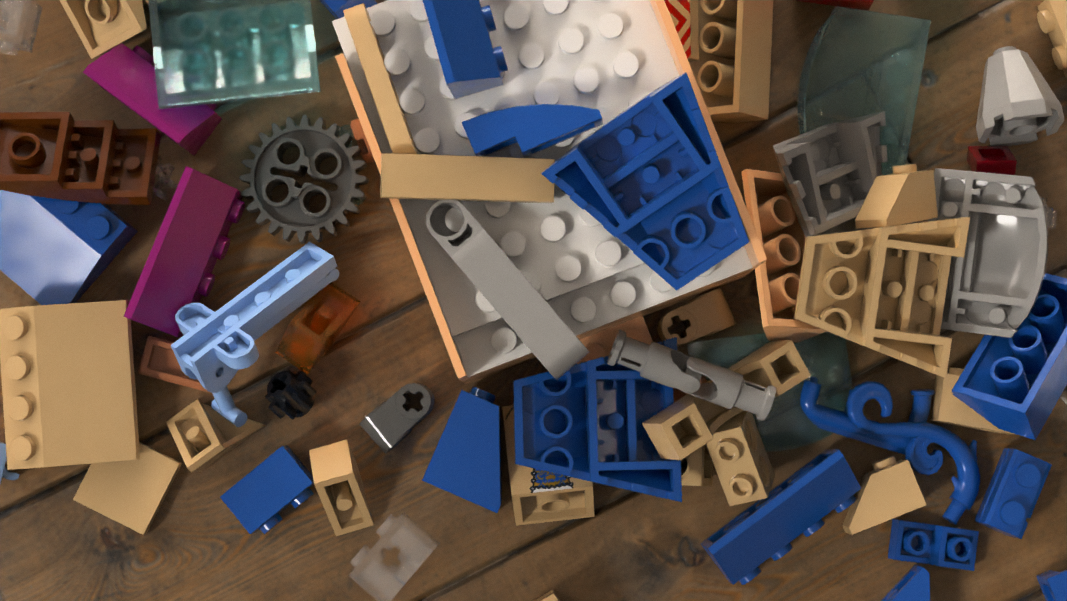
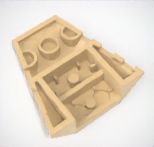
[794,217,970,378]

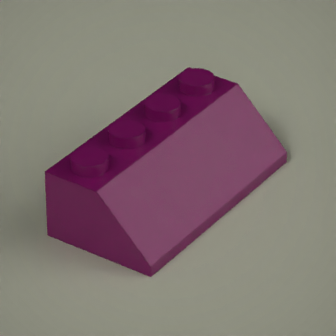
[123,166,245,338]

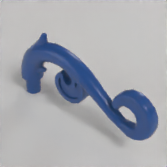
[846,381,980,525]

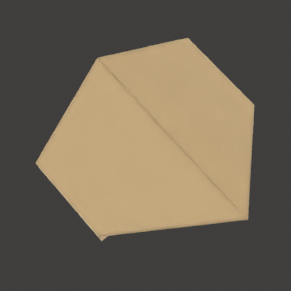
[166,399,266,473]

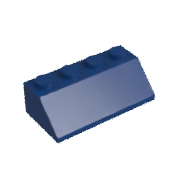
[423,0,508,99]
[952,273,1067,440]
[700,449,861,585]

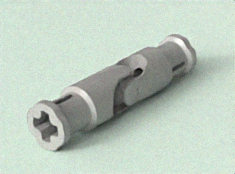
[607,330,776,421]

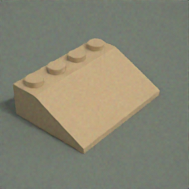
[0,300,140,470]

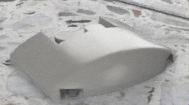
[928,168,1048,338]

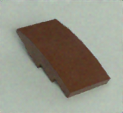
[0,112,161,205]

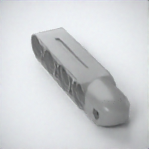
[426,200,589,380]

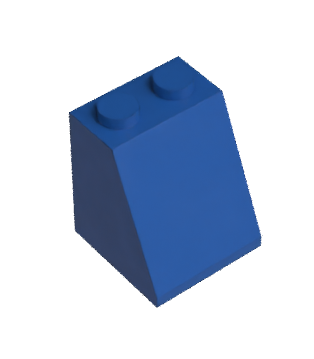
[422,386,502,513]

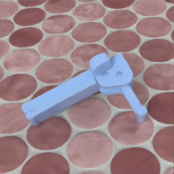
[170,241,340,427]

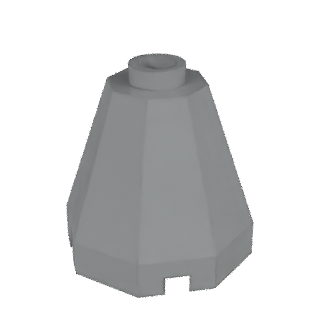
[976,46,1065,146]

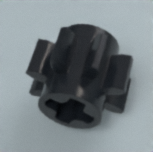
[265,370,316,420]

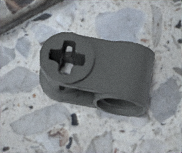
[359,383,435,454]

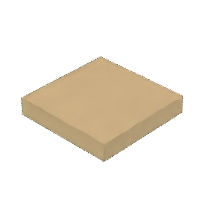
[73,442,182,535]

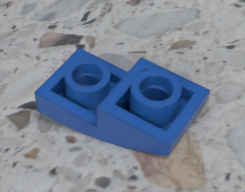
[888,519,979,571]

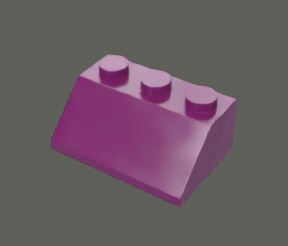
[83,43,222,156]

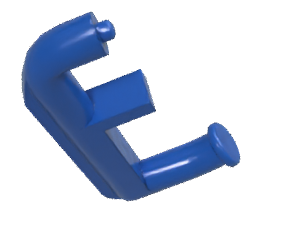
[800,376,935,455]

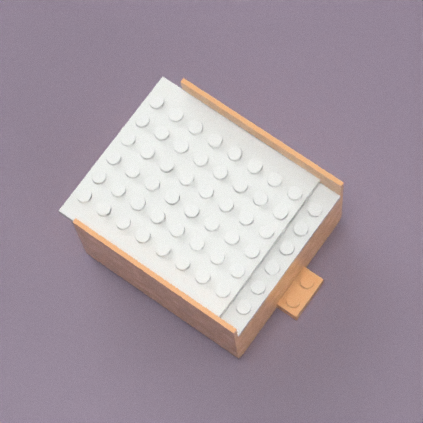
[332,0,767,384]

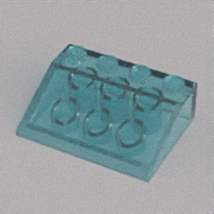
[148,0,321,109]

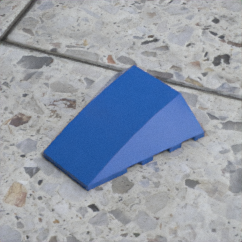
[541,72,749,290]
[513,337,682,502]

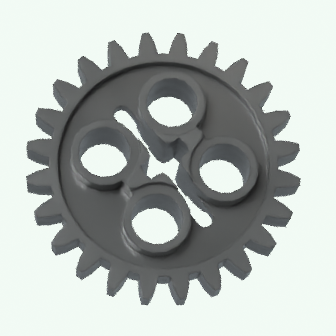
[239,115,369,244]

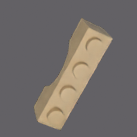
[642,340,811,460]

